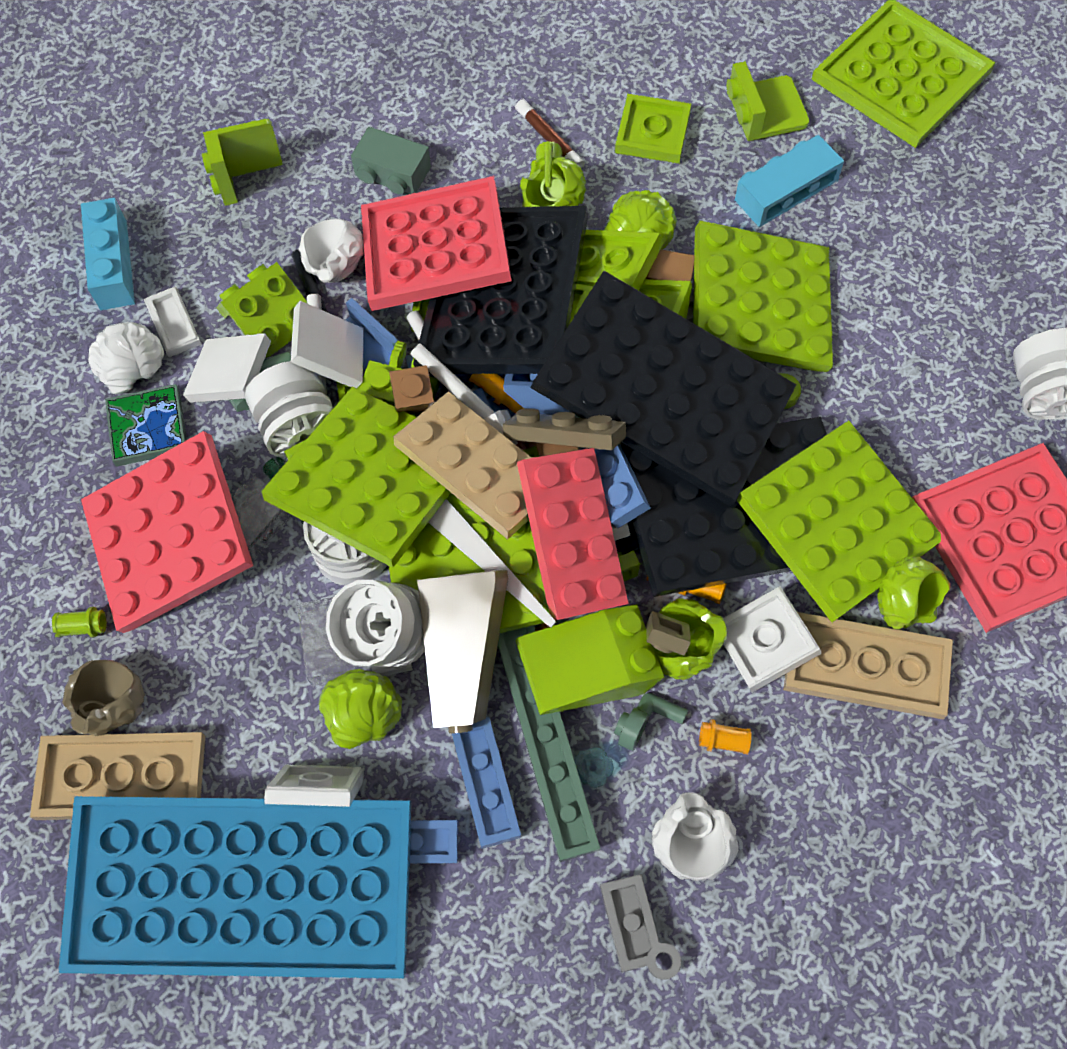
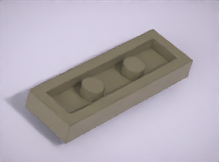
[503,409,626,450]

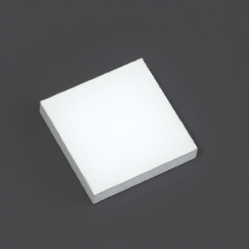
[291,301,363,388]
[183,333,271,403]
[723,586,822,692]
[264,764,364,807]

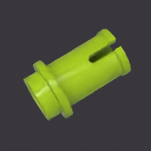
[52,607,107,638]

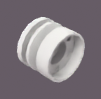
[1013,328,1067,420]
[244,361,333,457]
[303,522,388,585]
[326,580,425,667]

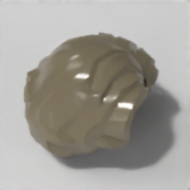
[62,660,145,736]

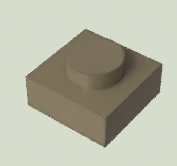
[646,611,691,656]

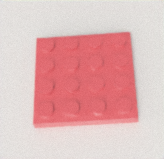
[361,176,512,311]
[81,431,254,633]
[912,443,1067,633]

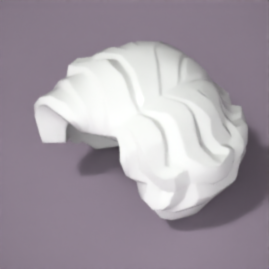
[298,219,364,283]
[89,322,164,394]
[652,792,739,881]

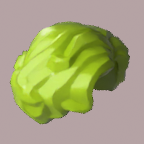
[520,157,587,207]
[604,190,677,250]
[877,556,950,630]
[653,598,727,680]
[319,669,402,749]

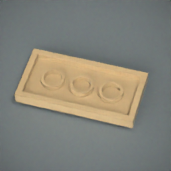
[393,391,531,540]
[783,612,953,719]
[30,732,206,820]

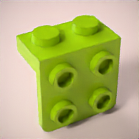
[726,61,809,141]
[201,119,283,206]
[216,262,307,358]

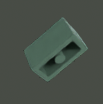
[351,126,431,194]

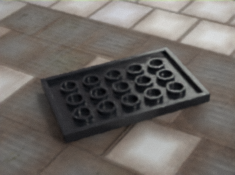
[413,206,588,374]
[530,271,797,507]
[622,417,827,597]

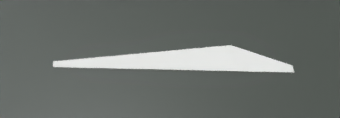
[428,499,556,628]

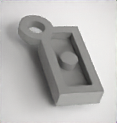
[600,874,681,980]

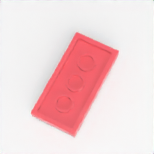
[517,448,629,620]

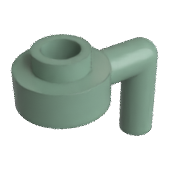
[614,693,689,751]

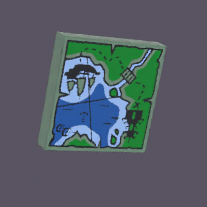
[105,384,187,467]

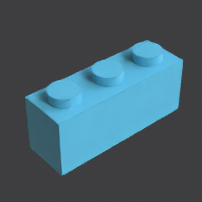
[735,134,844,227]
[81,198,135,310]

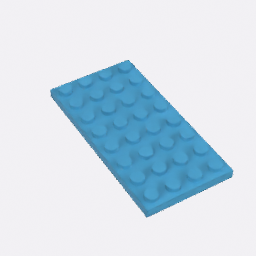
[58,796,412,979]

